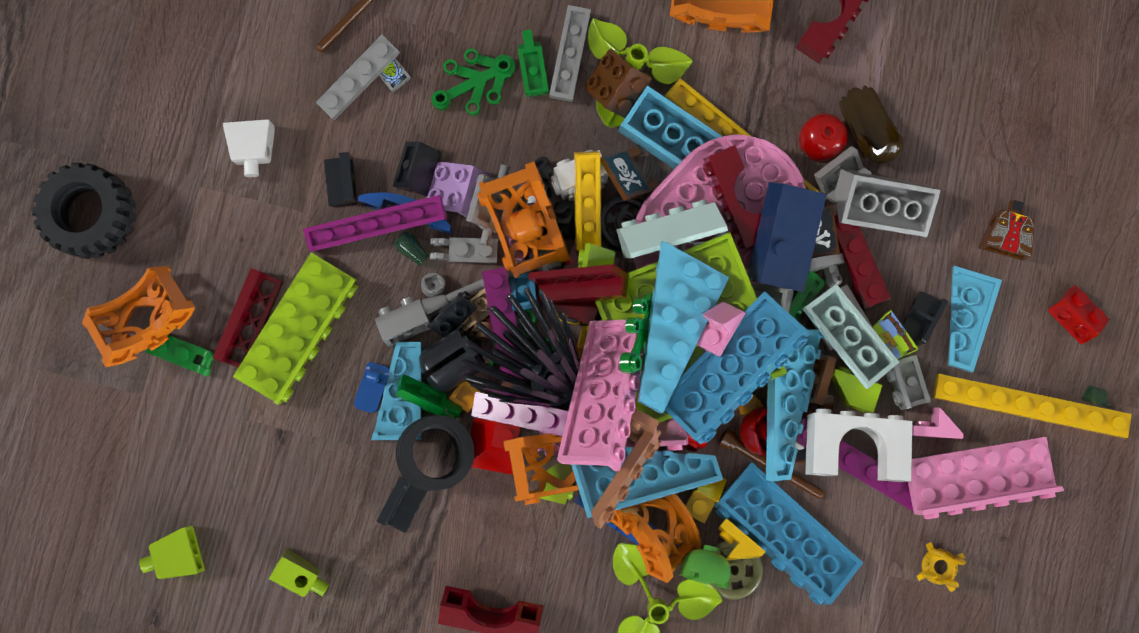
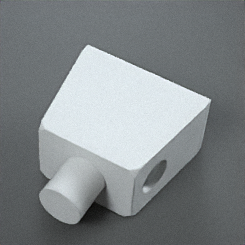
[223,119,275,177]

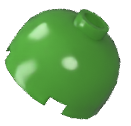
[679,545,731,589]

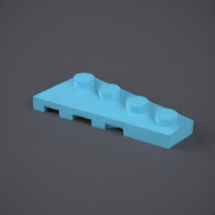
[371,342,422,440]

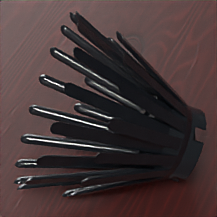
[460,288,580,410]

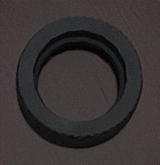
[395,415,475,491]

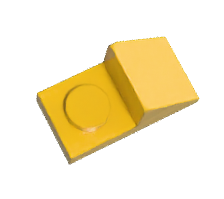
[685,478,727,524]
[718,518,766,560]

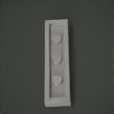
[549,5,591,102]
[316,35,400,120]

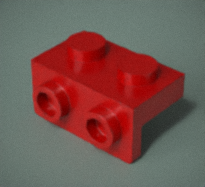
[1048,285,1110,345]

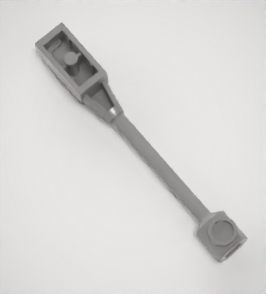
[375,239,562,347]

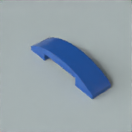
[358,192,453,235]

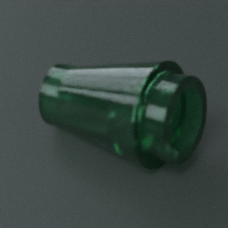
[393,231,429,266]

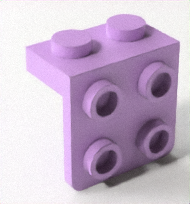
[427,162,490,217]

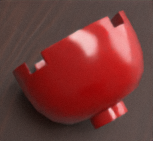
[798,113,848,163]
[740,407,767,456]

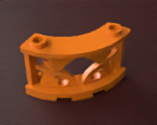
[477,161,570,278]
[82,266,196,368]
[504,433,579,505]
[611,494,702,583]

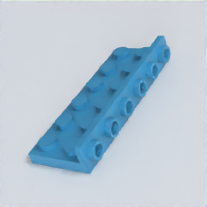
[665,291,809,444]
[714,462,863,605]

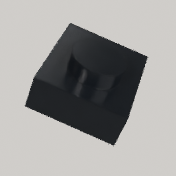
[554,201,576,240]

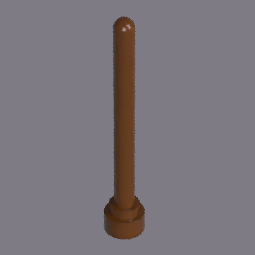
[316,0,374,52]
[718,428,825,499]

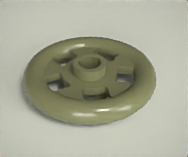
[710,541,763,600]

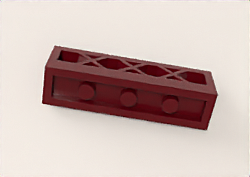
[528,264,629,305]
[213,268,283,368]

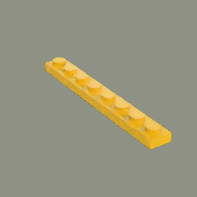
[932,374,1132,438]

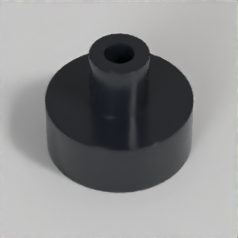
[534,157,553,182]

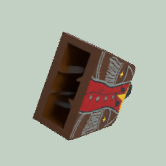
[978,200,1035,261]

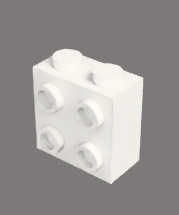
[551,150,608,201]

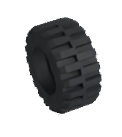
[32,162,137,259]

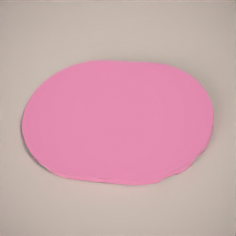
[633,135,806,285]

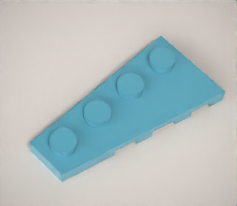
[948,266,1002,373]

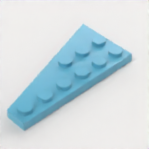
[638,241,729,414]
[766,329,825,481]
[571,447,723,518]

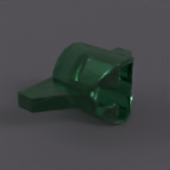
[1082,385,1110,408]

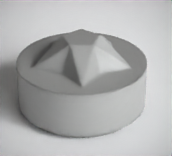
[421,273,445,297]

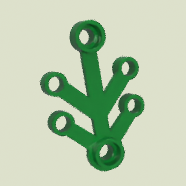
[431,48,516,116]
[619,292,653,373]

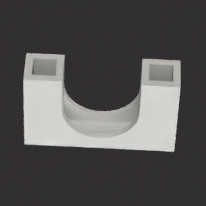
[805,409,912,482]

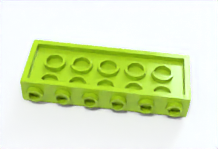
[233,253,358,405]

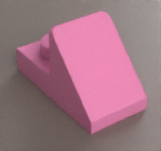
[696,302,746,357]
[912,407,963,439]

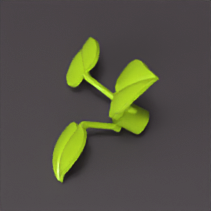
[588,18,692,127]
[613,543,722,633]

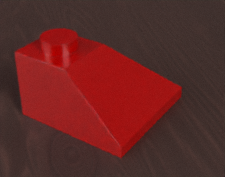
[470,418,521,475]

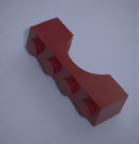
[796,0,869,64]
[703,145,761,248]
[834,214,891,310]
[438,586,544,633]

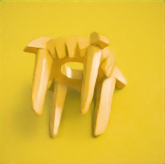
[916,542,966,592]

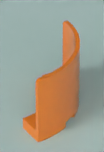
[669,0,773,33]

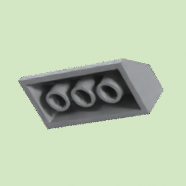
[835,169,941,237]

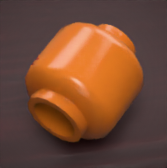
[507,207,546,243]

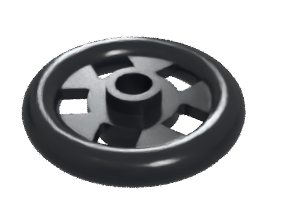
[601,195,644,251]

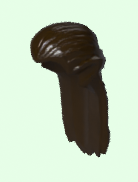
[839,85,904,164]

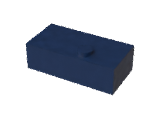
[747,182,827,292]

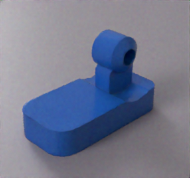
[354,362,390,413]

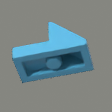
[510,270,540,311]

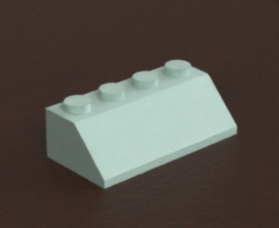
[616,199,728,258]
[803,284,900,389]

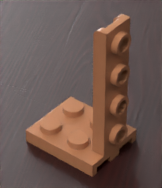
[591,408,662,529]

